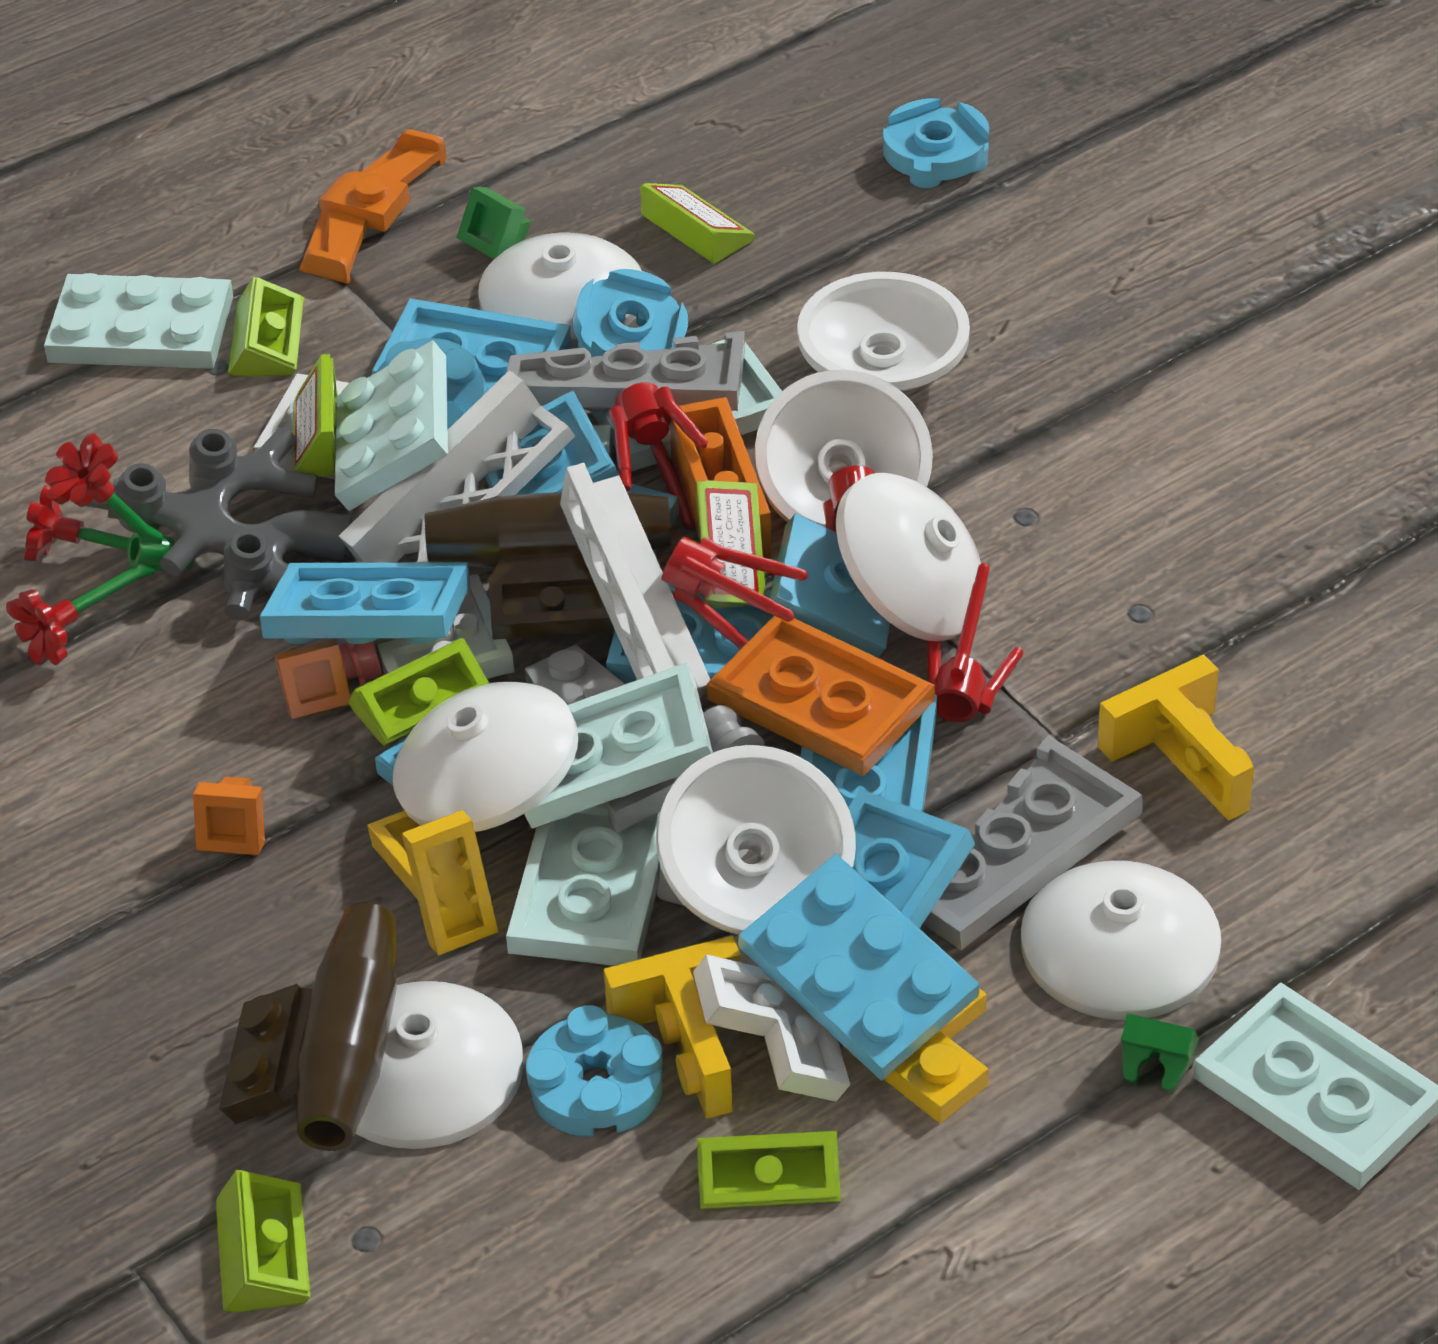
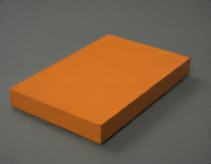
[706,616,935,776]

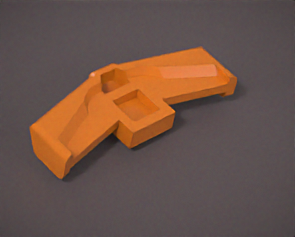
[299,129,446,284]

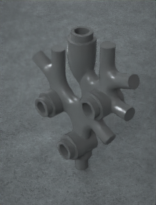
[86,427,356,620]

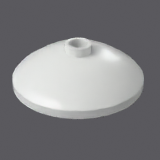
[478,232,642,349]
[797,272,970,392]
[754,369,933,527]
[836,473,981,641]
[393,682,578,832]
[656,745,856,935]
[1021,861,1221,1020]
[356,981,524,1149]

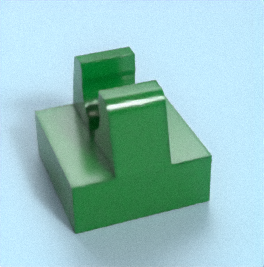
[456,187,531,259]
[1121,1013,1199,1094]

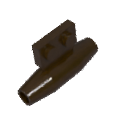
[424,492,672,640]
[219,902,397,1151]

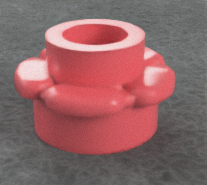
[338,642,383,687]

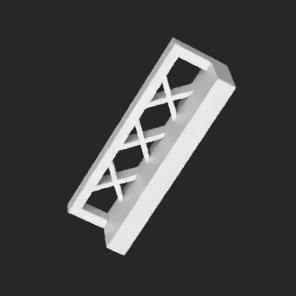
[339,370,575,563]
[560,463,710,698]

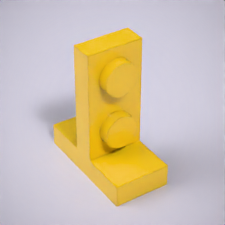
[1097,654,1254,821]
[367,810,498,956]
[604,935,741,1119]

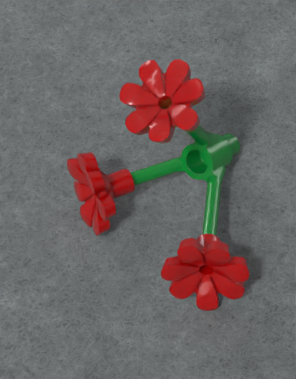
[6,433,194,666]

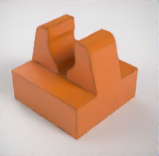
[274,640,351,719]
[193,776,265,855]

